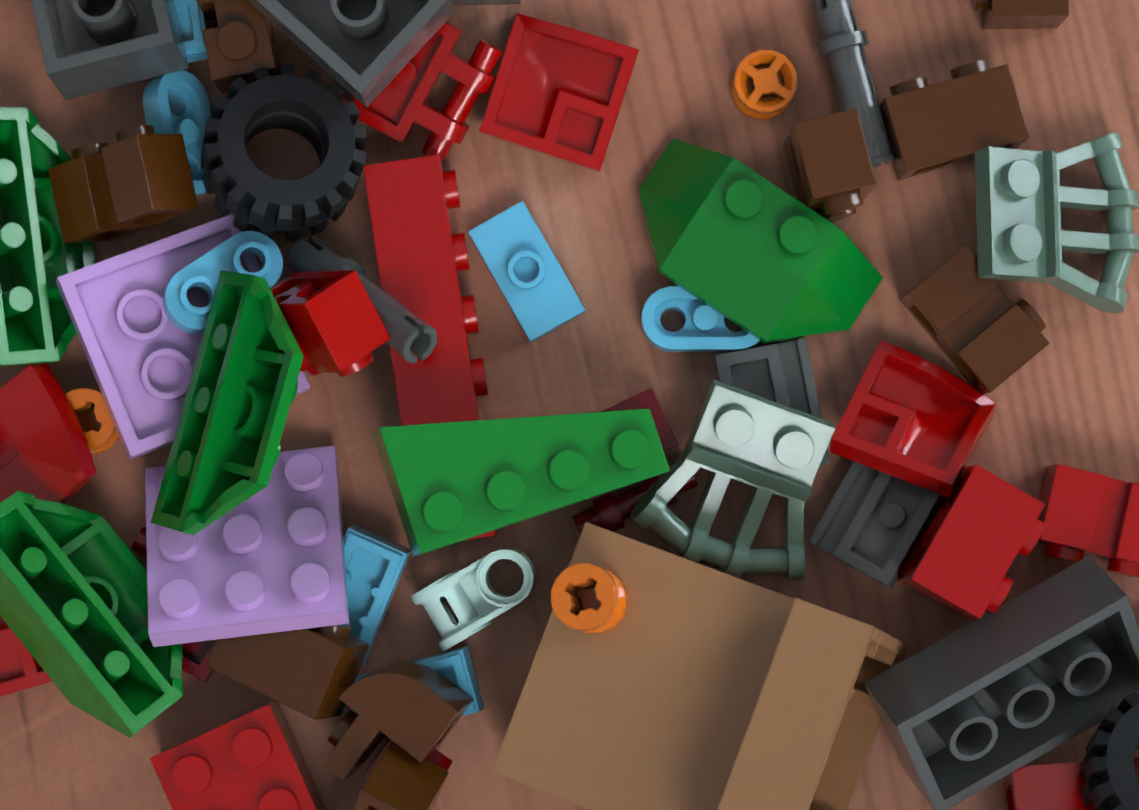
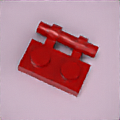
[353,20,502,163]

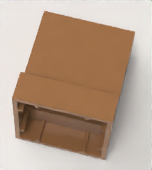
[492,522,909,810]

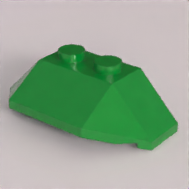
[0,107,96,367]
[638,138,883,343]
[150,270,304,535]
[0,491,183,738]

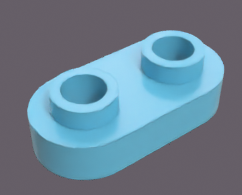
[143,70,211,196]
[163,231,283,334]
[641,286,760,352]

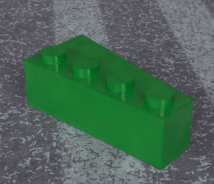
[373,409,670,556]

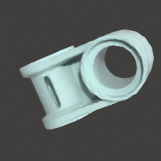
[411,548,536,652]

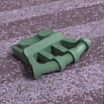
[974,131,1139,313]
[630,379,835,580]

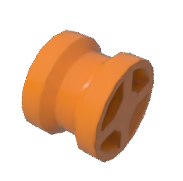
[731,50,797,120]
[65,388,119,454]
[551,563,628,634]

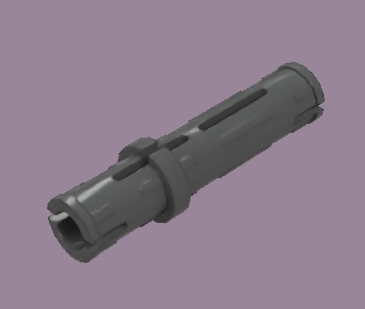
[811,0,895,168]
[289,235,438,364]

